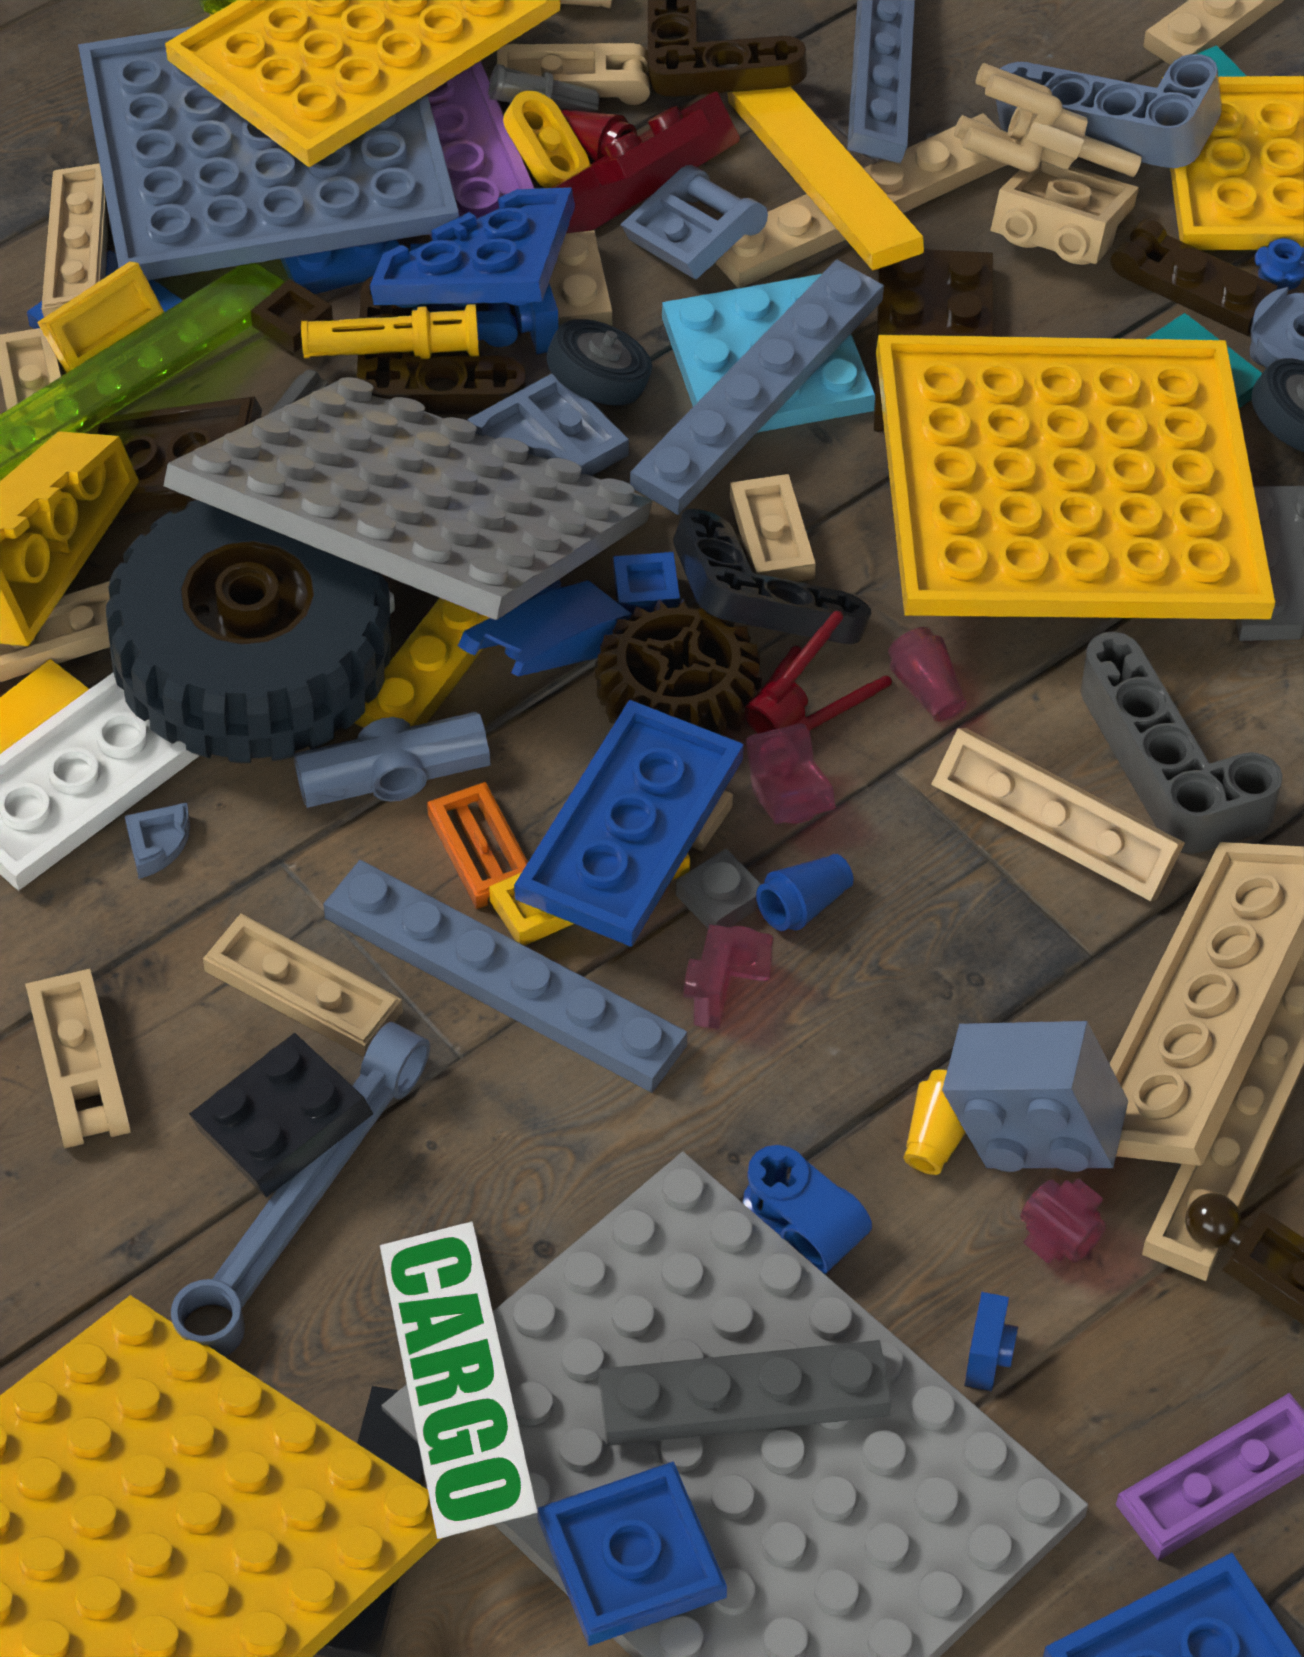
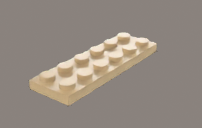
[1110,842,1304,1166]

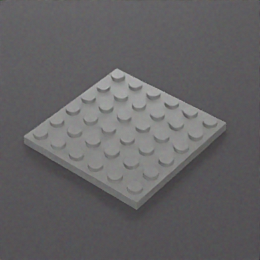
[163,377,653,620]

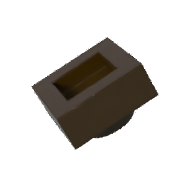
[250,278,333,353]

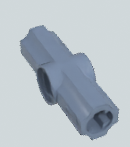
[293,712,491,808]

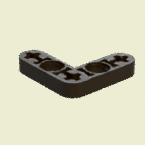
[648,0,808,97]
[357,276,526,414]

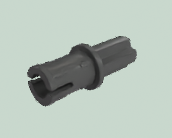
[488,64,600,113]

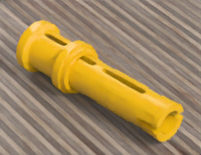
[301,304,479,359]

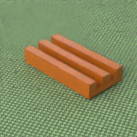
[427,782,528,910]

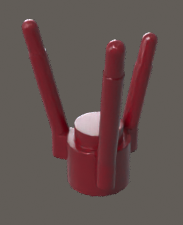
[745,611,892,743]

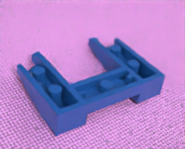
[458,580,631,676]

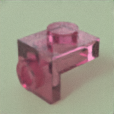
[746,723,836,824]
[684,924,774,1029]

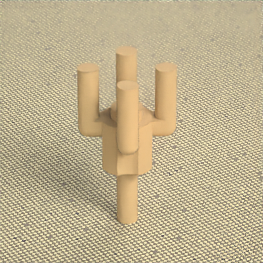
[954,63,1141,177]

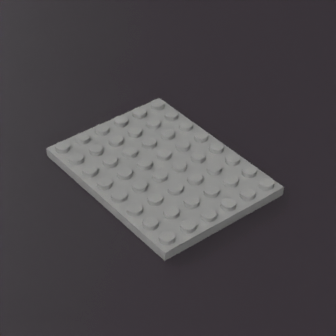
[381,1151,1088,1657]

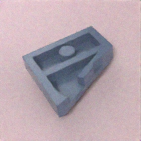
[467,374,629,476]

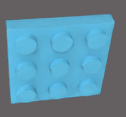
[662,274,875,433]

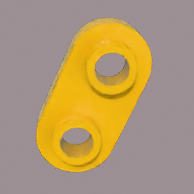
[503,91,590,188]

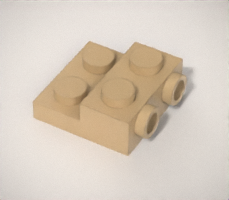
[990,161,1139,265]

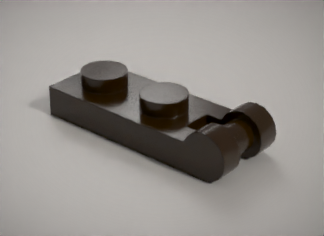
[1110,219,1278,336]

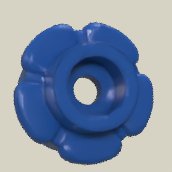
[1255,238,1304,290]

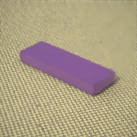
[1116,1393,1304,1561]

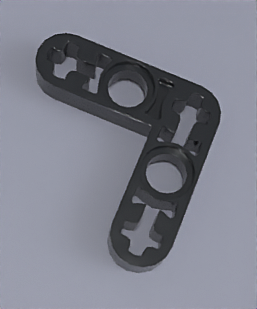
[673,509,872,644]

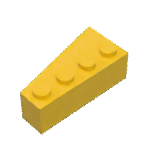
[0,431,139,647]

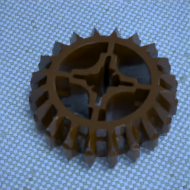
[595,598,762,736]

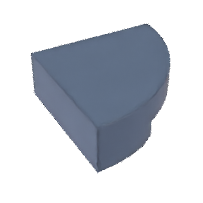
[125,803,190,879]

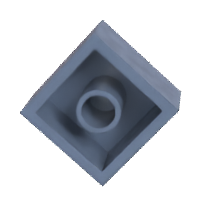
[942,1021,1128,1172]

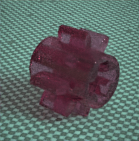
[1020,1178,1106,1264]

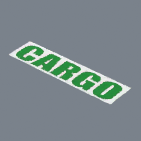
[380,1221,538,1539]

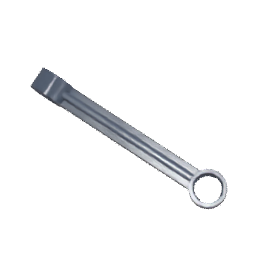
[171,1022,430,1357]

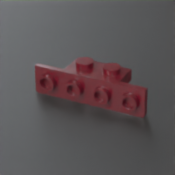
[552,91,740,233]

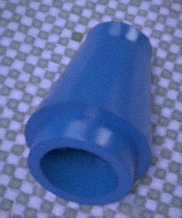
[756,854,854,931]

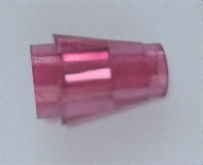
[888,627,967,722]

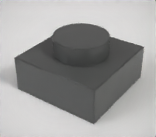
[676,849,761,937]

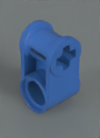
[743,1145,872,1275]

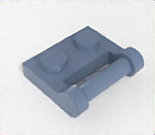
[620,165,768,280]

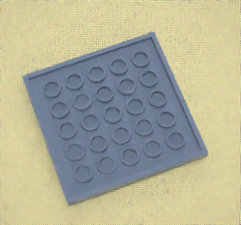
[78,26,459,281]

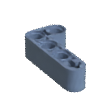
[995,54,1222,168]

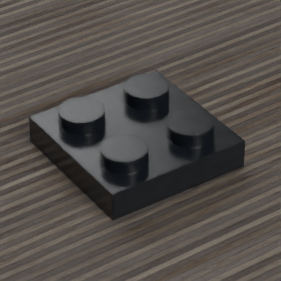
[189,1032,373,1198]

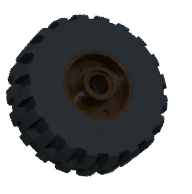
[106,500,391,763]

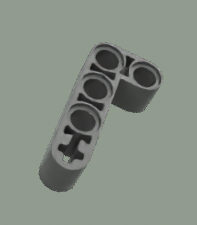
[1080,632,1283,854]

